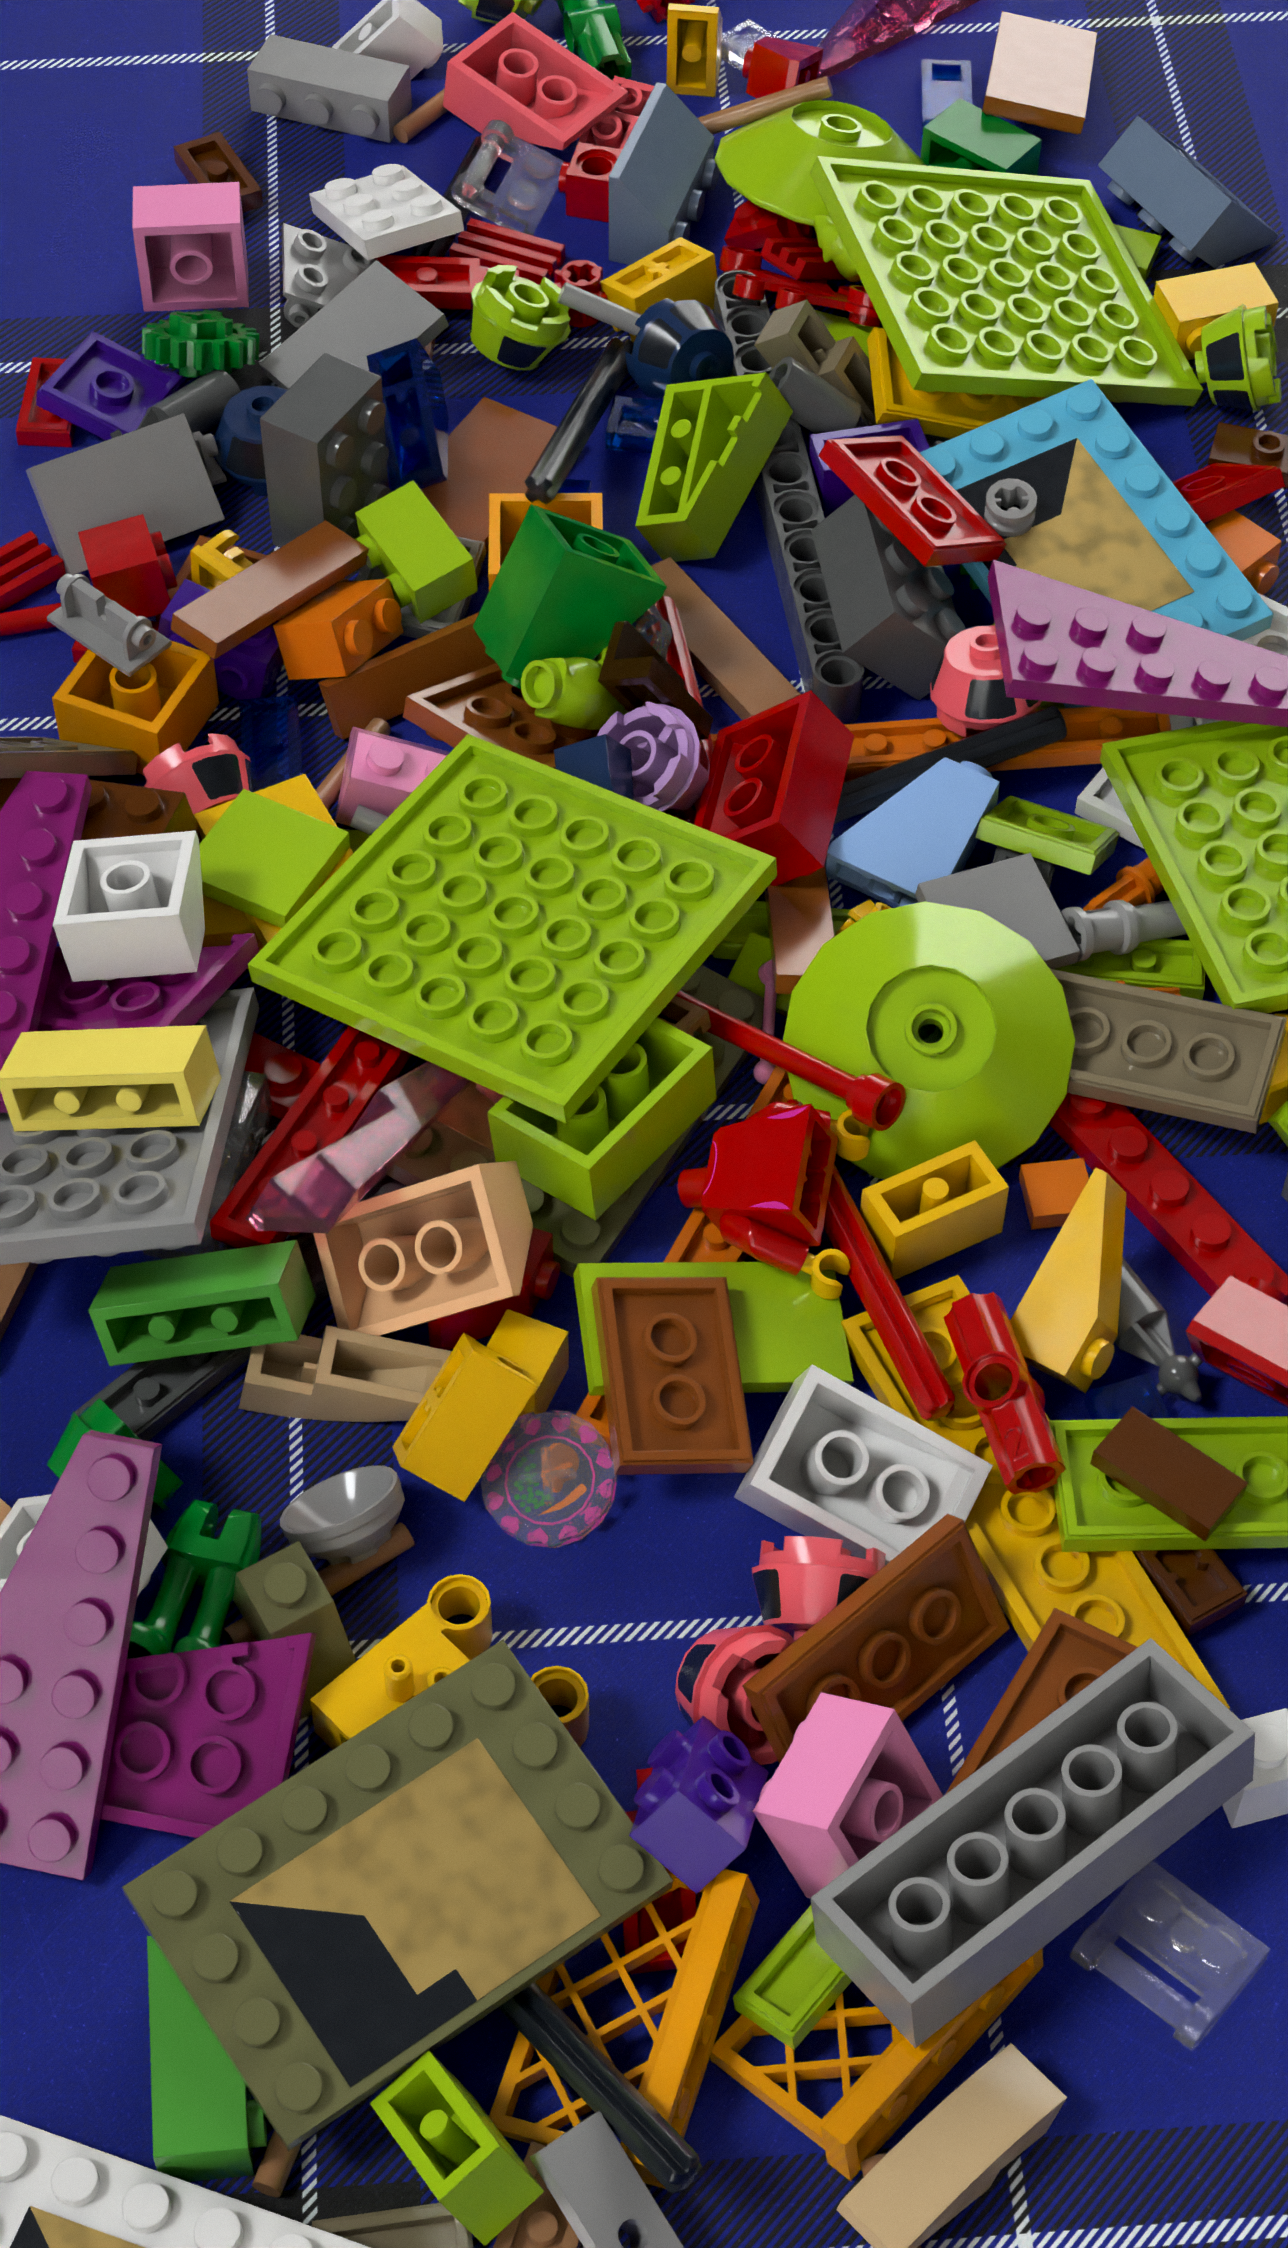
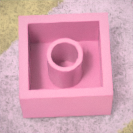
[132,182,249,312]
[753,1692,943,1899]

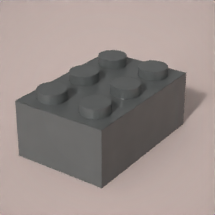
[260,352,391,548]
[811,495,966,701]

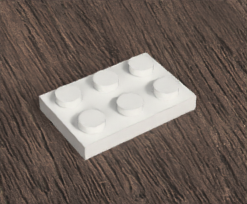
[309,164,464,260]

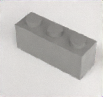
[247,34,412,143]

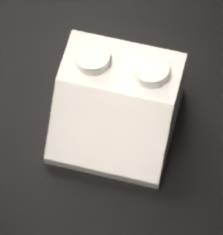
[53,831,205,982]

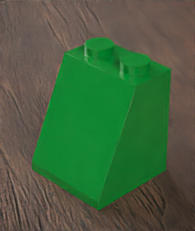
[473,504,667,689]

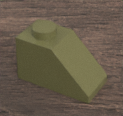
[233,1541,356,1719]

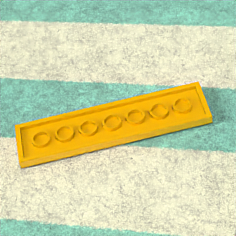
[841,1275,1230,1709]

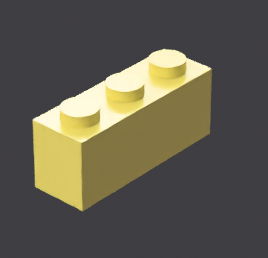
[0,1025,222,1132]

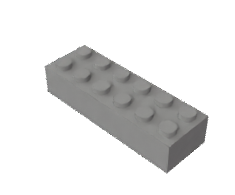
[811,1638,1255,2048]

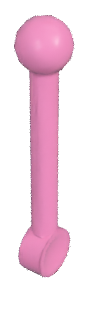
[753,959,777,1084]

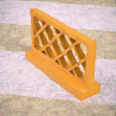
[489,1866,760,2189]
[710,1948,1044,2181]

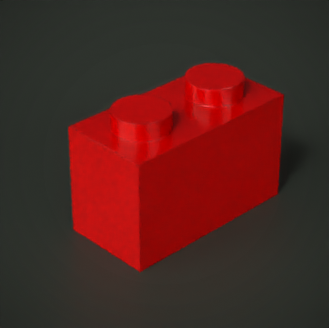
[78,514,178,618]

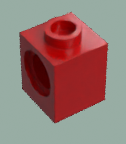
[558,142,622,223]

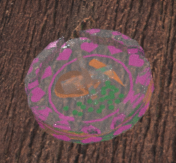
[481,1410,618,1548]

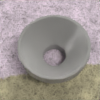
[280,1465,405,1565]

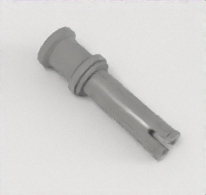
[1061,900,1187,962]

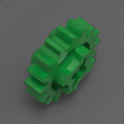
[142,310,259,378]

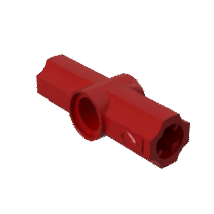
[943,1292,1066,1495]

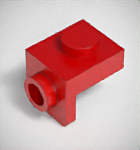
[724,200,813,264]

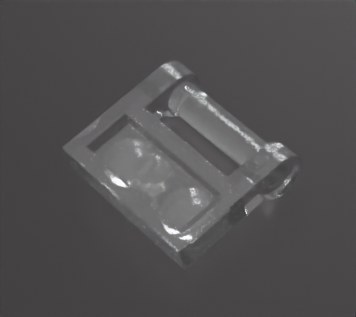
[451,120,564,236]
[1070,1860,1270,2051]

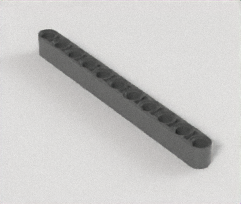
[714,270,864,724]

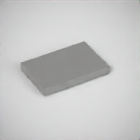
[259,260,449,390]
[26,413,225,575]

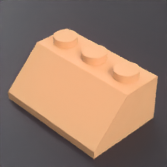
[309,1161,533,1336]

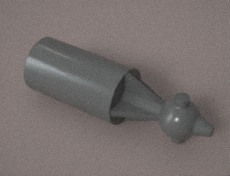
[768,356,870,434]
[110,369,241,438]
[1114,1258,1203,1403]

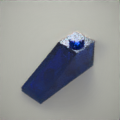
[366,338,449,492]

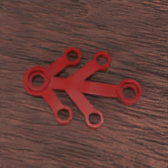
[718,246,881,327]

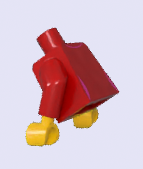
[678,1101,870,1300]

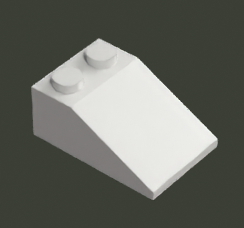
[734,1364,993,1565]

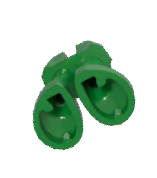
[127,1499,261,1659]

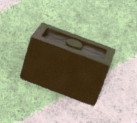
[598,621,713,740]

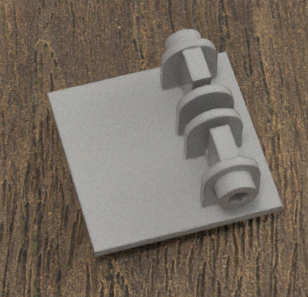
[281,223,375,328]

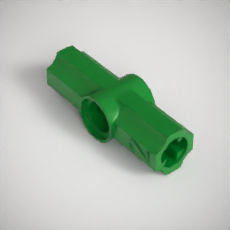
[556,0,632,81]

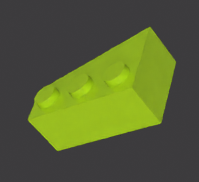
[635,372,793,562]

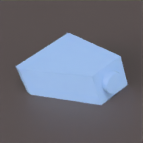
[825,757,1000,907]

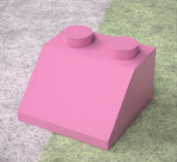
[335,727,450,826]

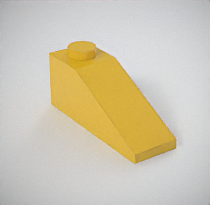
[1010,1167,1126,1394]

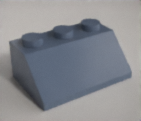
[609,82,720,265]
[1097,116,1279,268]

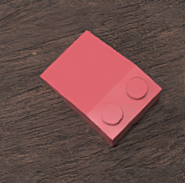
[443,12,628,150]

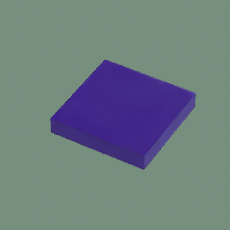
[36,331,186,440]

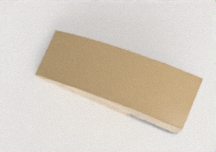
[239,1325,452,1422]
[836,2043,1067,2248]

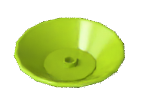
[714,100,927,226]
[783,901,1075,1179]

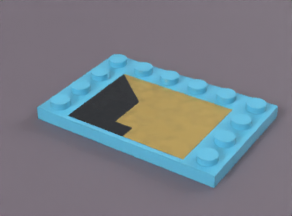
[920,379,1274,708]

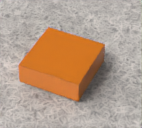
[1019,1158,1089,1230]

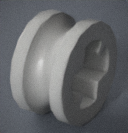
[984,478,1037,537]

